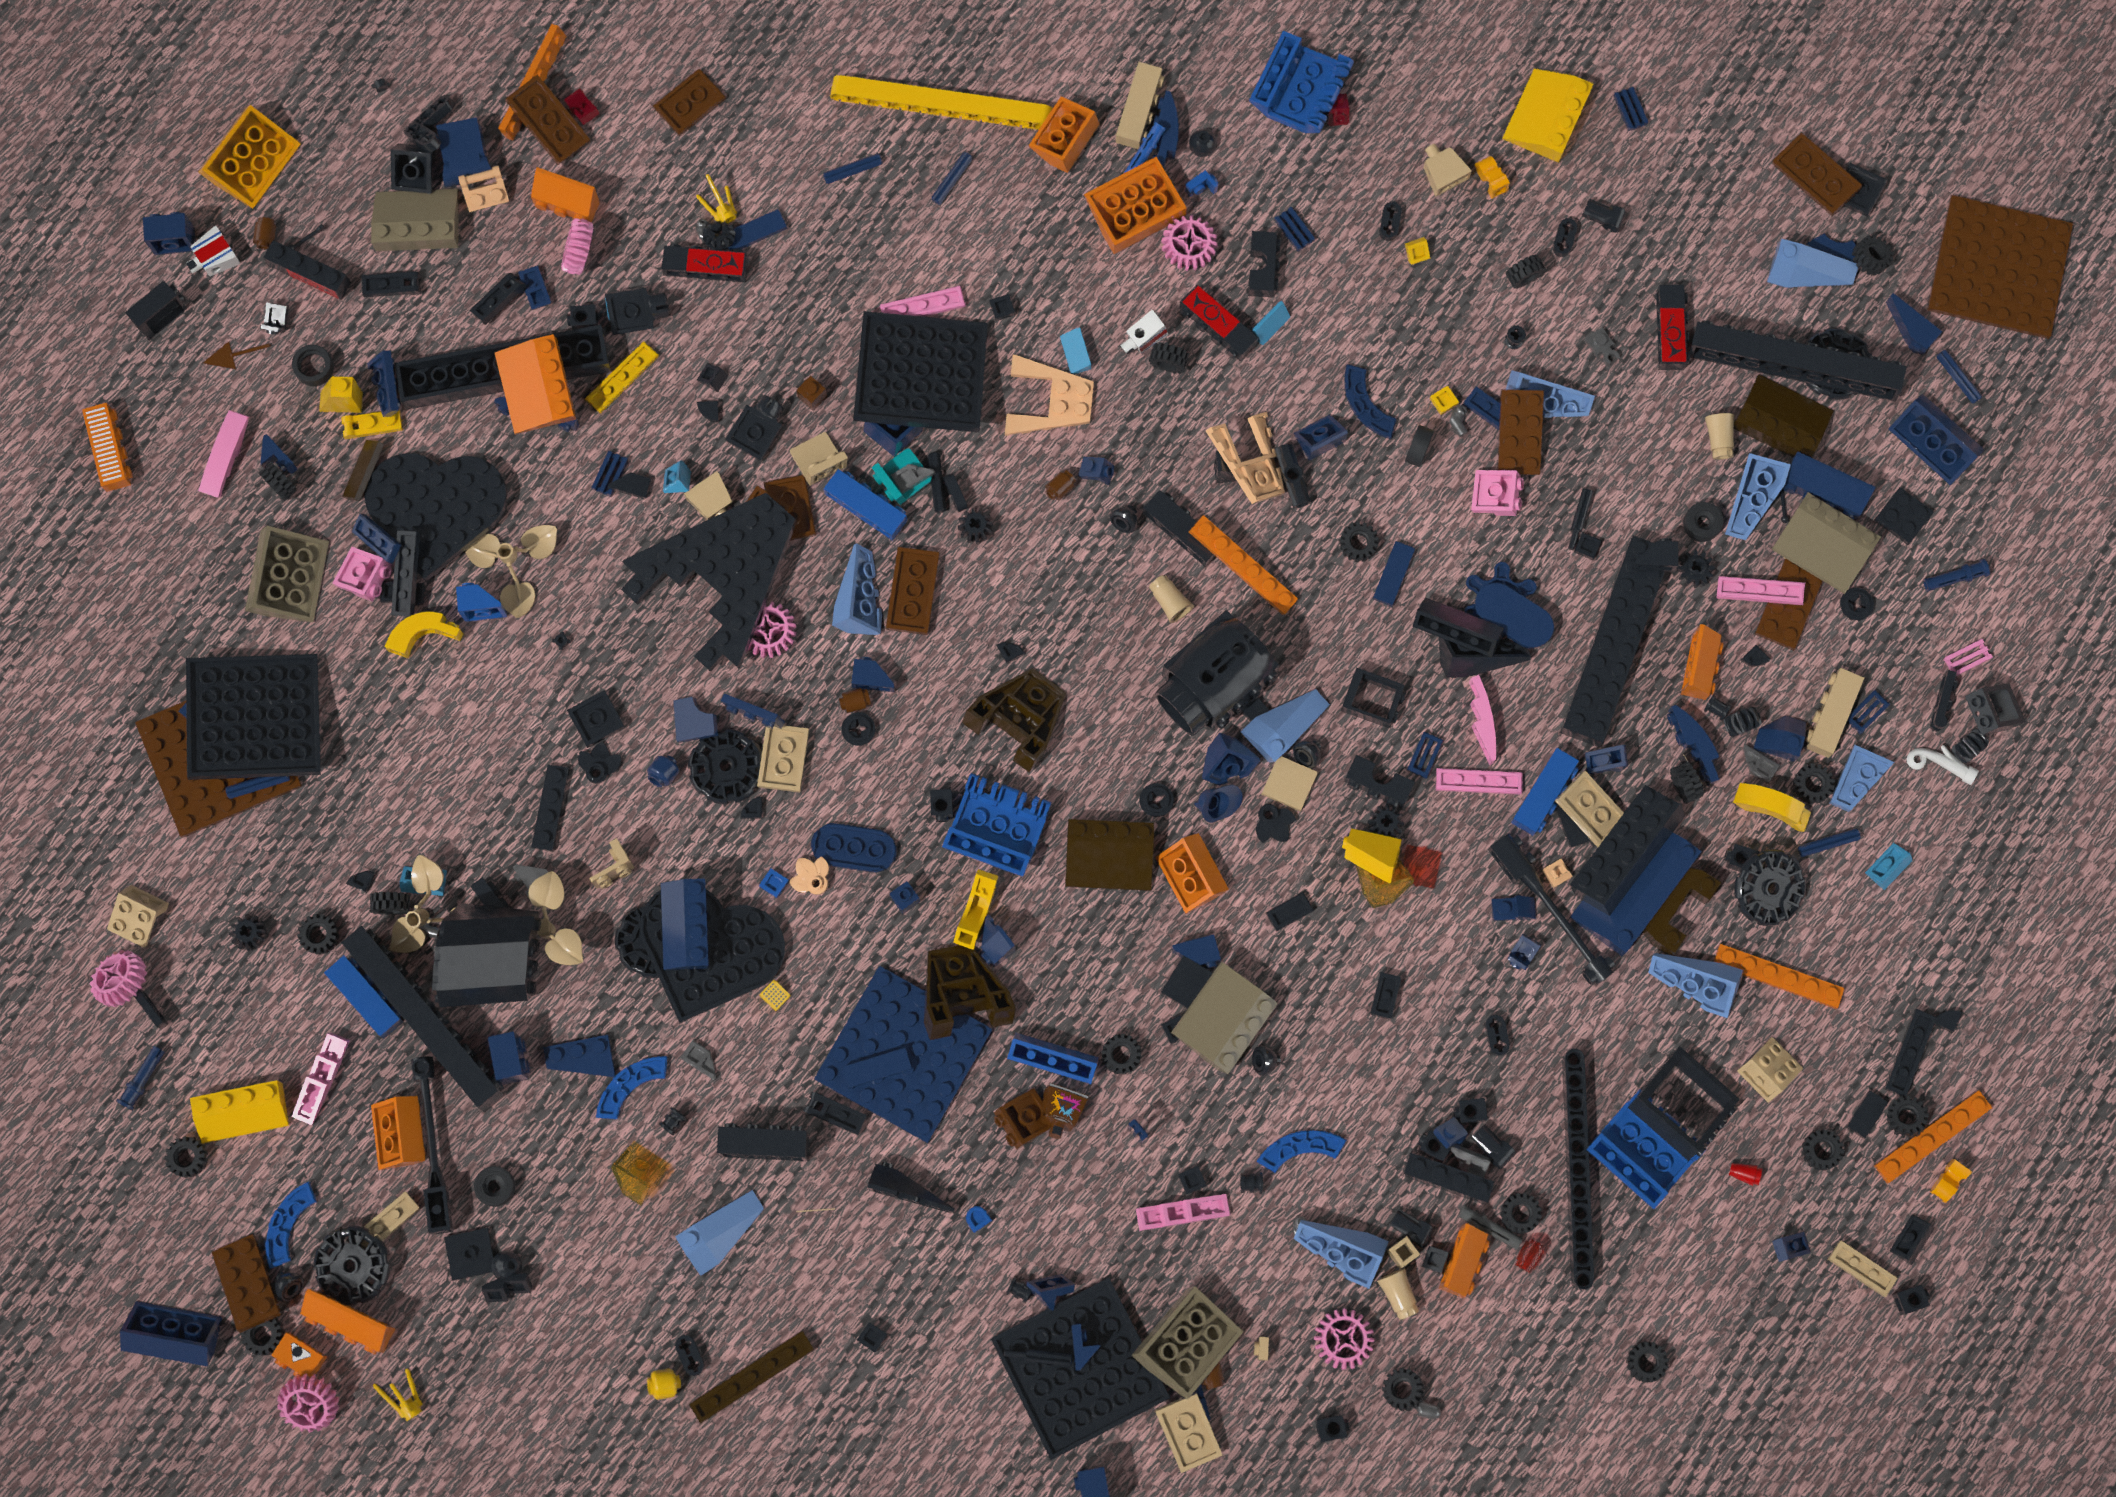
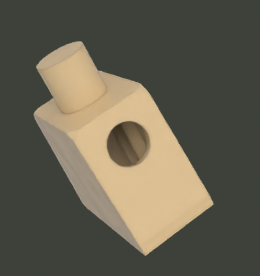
[1424,144,1472,196]
[684,471,732,520]

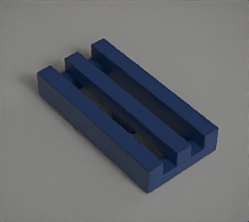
[1613,87,1649,131]
[1274,207,1315,252]
[591,451,628,497]
[1847,690,1890,735]
[1407,732,1443,779]
[1127,1119,1148,1145]

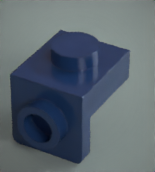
[1078,457,1114,485]
[1507,933,1541,970]
[1433,1117,1468,1149]

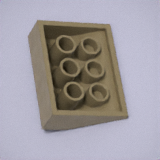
[371,189,459,251]
[1771,493,1881,594]
[245,526,329,623]
[1171,962,1278,1074]
[1132,1286,1243,1399]

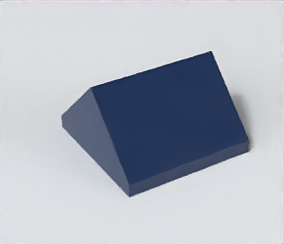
[1293,414,1348,461]

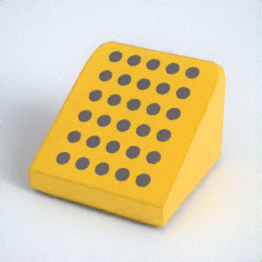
[759,980,791,1011]

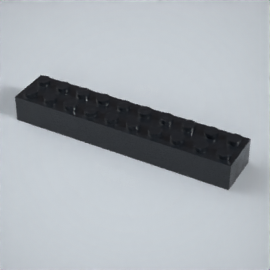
[1690,320,1907,402]
[394,325,611,410]
[1559,535,1665,748]
[341,926,505,1112]

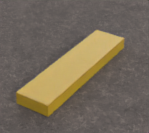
[585,341,659,414]

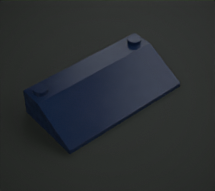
[1569,833,1702,956]

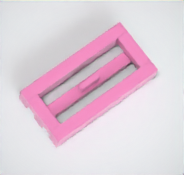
[1944,639,1993,676]

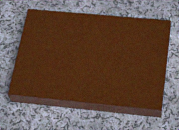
[653,68,726,137]
[764,475,816,541]

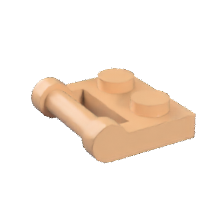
[458,166,509,212]

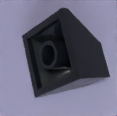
[390,143,432,194]

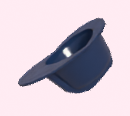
[1194,785,1243,823]

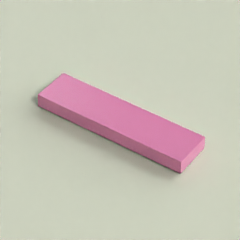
[880,286,965,317]
[1717,576,1805,605]
[1436,768,1522,795]

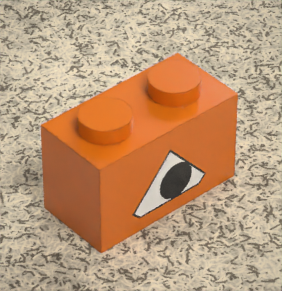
[271,1332,327,1378]

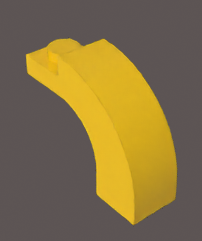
[385,612,463,658]
[1733,783,1811,832]
[953,869,999,950]

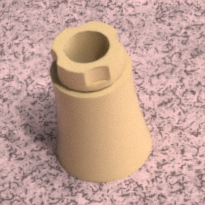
[1705,413,1734,460]
[1149,575,1194,623]
[1377,1268,1419,1320]

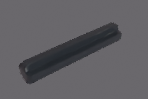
[928,452,946,513]

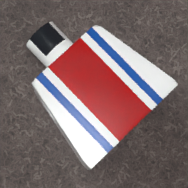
[186,226,241,276]
[1120,310,1169,355]

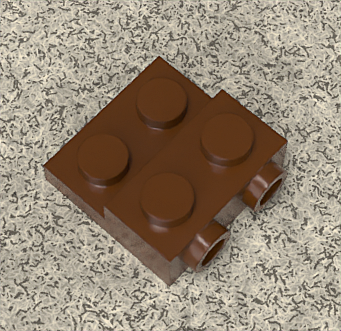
[994,1088,1051,1150]

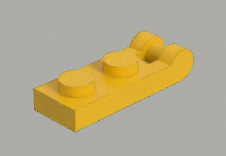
[341,410,403,439]

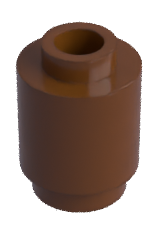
[253,217,276,250]
[1045,470,1076,501]
[839,688,871,714]
[1202,1362,1224,1390]

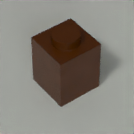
[796,375,827,411]

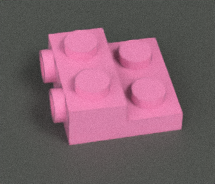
[1471,470,1524,516]
[332,547,392,602]

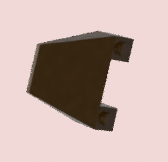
[962,668,1066,773]
[1642,868,1721,956]
[924,945,1016,1040]

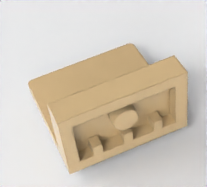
[790,432,848,486]
[589,838,635,889]
[107,885,169,947]
[1737,1037,1803,1103]

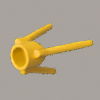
[696,174,737,224]
[373,1368,423,1421]

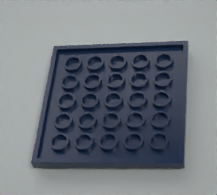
[814,966,993,1144]

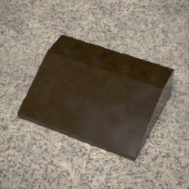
[1733,374,1834,458]
[1065,819,1154,891]

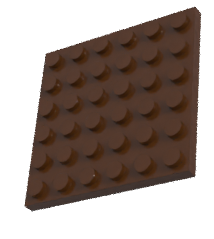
[1927,195,2073,339]
[135,701,302,838]

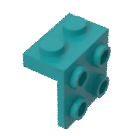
[871,448,932,505]

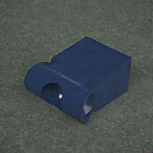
[436,117,495,188]

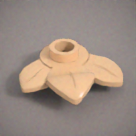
[789,857,829,895]

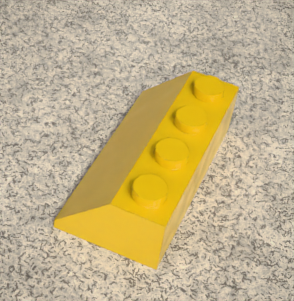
[190,1080,289,1144]

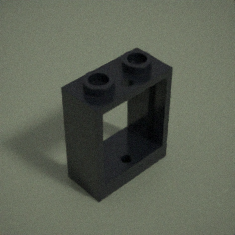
[125,280,187,341]
[1341,667,1406,728]
[1965,683,2026,735]

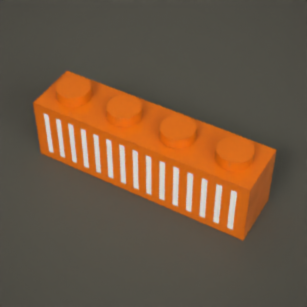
[82,403,133,492]

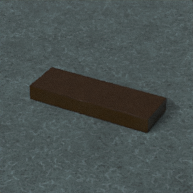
[342,440,384,501]

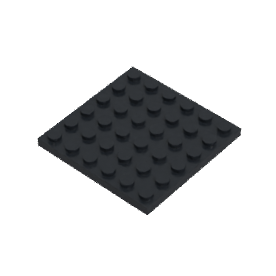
[853,311,988,433]
[186,654,321,780]
[991,1278,1170,1460]

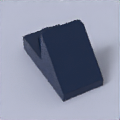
[260,434,297,474]
[1585,744,1628,774]
[1491,895,1536,921]
[1772,1232,1811,1262]
[1027,1274,1075,1311]
[1072,1324,1101,1371]

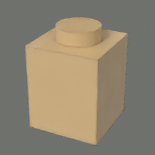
[1386,1237,1420,1269]

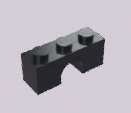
[1248,231,1280,298]
[1344,755,1415,809]

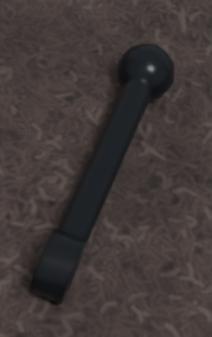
[288,224,325,250]
[1780,488,1789,523]

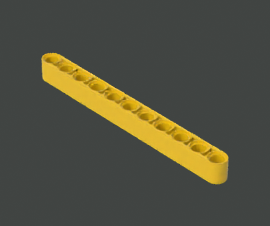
[830,75,1053,130]

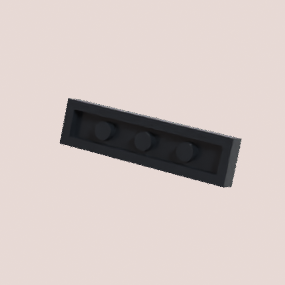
[391,531,420,617]
[531,764,570,852]
[1884,1009,1937,1098]

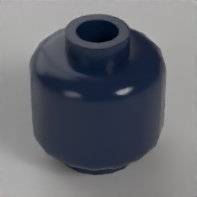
[647,755,679,787]

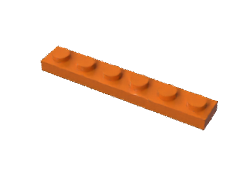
[498,24,566,140]
[1189,515,1298,615]
[1713,944,1844,1009]
[1874,1090,1992,1184]

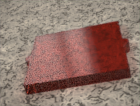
[1399,844,1442,889]

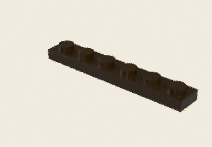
[689,1331,815,1424]

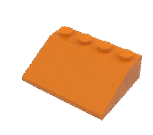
[1084,157,1187,254]
[495,334,576,434]

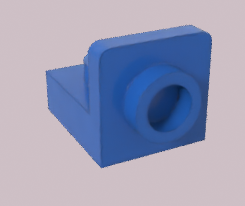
[1185,170,1218,197]

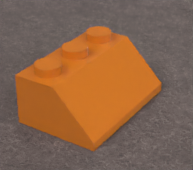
[1029,96,1099,173]
[531,167,600,222]
[1681,624,1723,700]
[1155,833,1229,914]
[371,1096,425,1170]
[1438,1223,1490,1298]

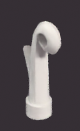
[1907,745,1979,785]

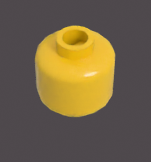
[647,1368,681,1400]

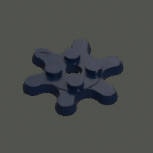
[1464,562,1537,638]

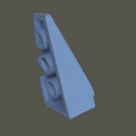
[1767,239,1858,288]
[1725,453,1791,540]
[1648,953,1743,1018]
[675,1190,764,1276]
[1294,1220,1389,1289]

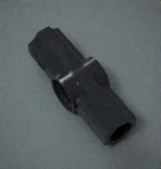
[1274,444,1311,509]

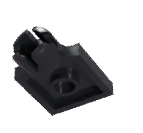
[605,286,669,335]
[725,395,783,462]

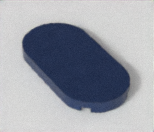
[1475,583,1554,648]
[811,823,897,873]

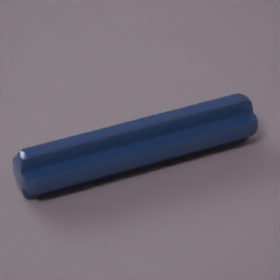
[931,152,972,205]
[823,153,882,184]
[1936,350,1982,404]
[225,776,290,799]
[1798,829,1861,857]

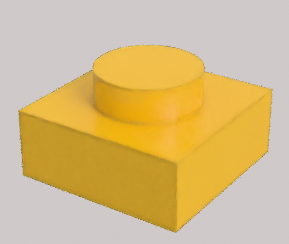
[1405,237,1430,265]
[1429,385,1459,415]

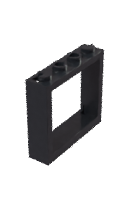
[1628,1046,1740,1161]

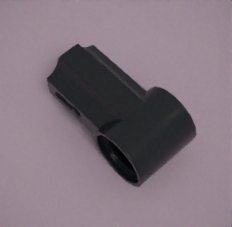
[1582,199,1627,233]
[1471,1124,1516,1169]
[1389,1209,1437,1249]

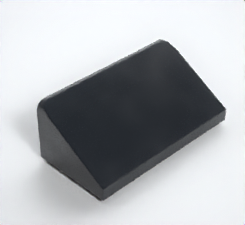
[1890,1214,1934,1265]

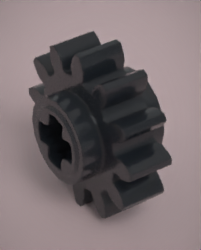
[1676,550,1715,588]

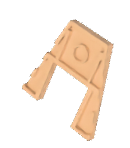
[1005,355,1094,436]
[1206,412,1285,504]

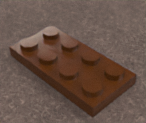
[505,74,591,165]
[1772,132,1862,216]
[1497,389,1544,475]
[886,547,940,635]
[1754,558,1822,651]
[211,1234,281,1333]

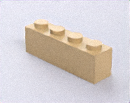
[1116,62,1165,149]
[1804,668,1864,758]

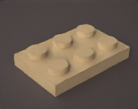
[757,725,809,793]
[1555,771,1624,847]
[1155,1392,1222,1473]

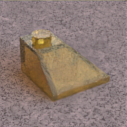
[1356,858,1414,908]
[611,1141,670,1205]

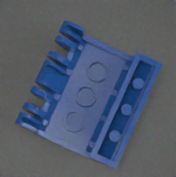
[1249,31,1354,133]
[942,773,1052,877]
[1586,1089,1707,1210]

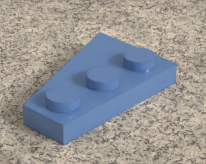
[1829,745,1894,812]

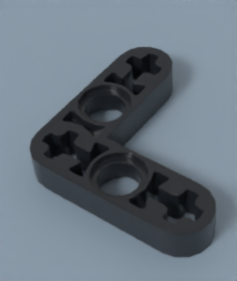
[404,95,455,153]

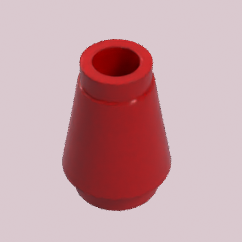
[1729,1163,1763,1186]

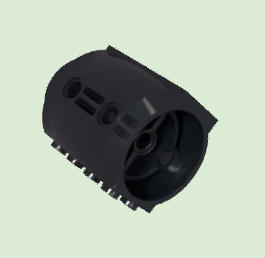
[1155,609,1279,736]

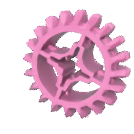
[1161,215,1217,271]
[561,218,593,275]
[748,602,796,658]
[90,949,147,1008]
[1314,1309,1374,1370]
[277,1373,339,1433]

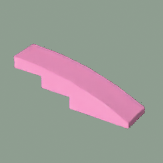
[199,410,249,498]
[1469,675,1496,765]
[292,1032,350,1125]
[1136,1194,1230,1231]

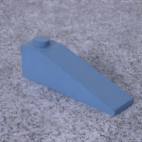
[1506,370,1595,418]
[832,544,882,635]
[1240,689,1330,763]

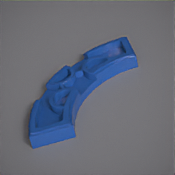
[596,1057,668,1120]
[1256,1130,1347,1173]
[265,1182,317,1269]

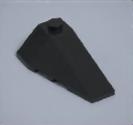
[1439,637,1532,678]
[867,1161,955,1214]

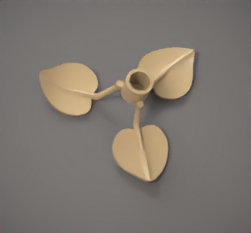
[465,525,557,618]
[390,855,455,953]
[528,871,583,965]

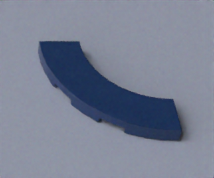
[1344,364,1396,439]

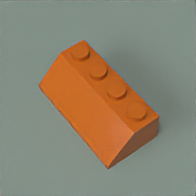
[300,1288,396,1355]

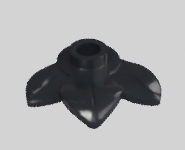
[578,742,621,784]
[1256,804,1296,843]

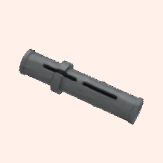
[1458,1205,1523,1250]

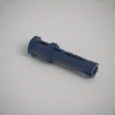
[1923,558,1990,592]
[116,1046,166,1111]

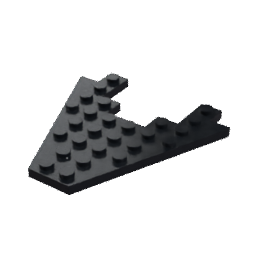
[621,493,797,672]

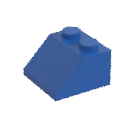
[456,582,507,622]

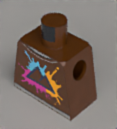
[1041,1083,1089,1139]

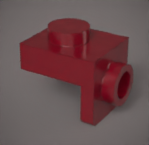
[565,88,600,125]
[1328,93,1349,126]

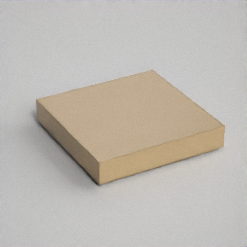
[1261,756,1318,812]

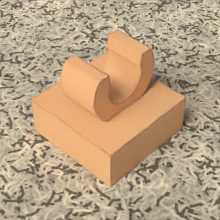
[1542,859,1573,889]

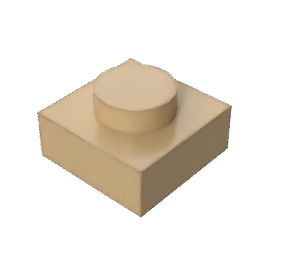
[1254,1337,1269,1361]

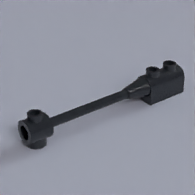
[1488,833,1615,986]
[411,1056,453,1235]

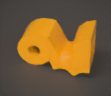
[1475,156,1510,199]
[1930,1159,1972,1203]

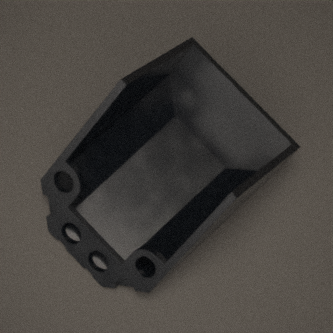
[432,903,541,1007]

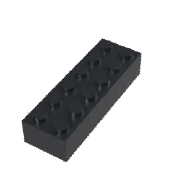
[1570,785,1685,916]

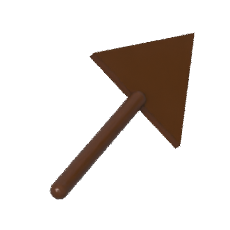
[202,341,271,369]

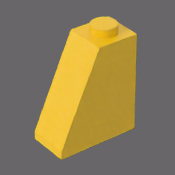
[319,377,363,413]
[1342,828,1402,883]

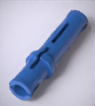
[1123,122,1166,174]

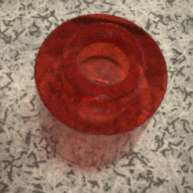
[1515,1239,1545,1274]

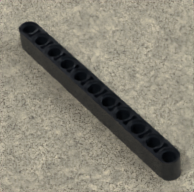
[1562,1048,1594,1291]

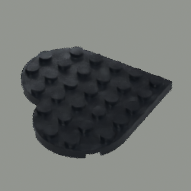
[365,453,508,581]
[640,889,785,1024]

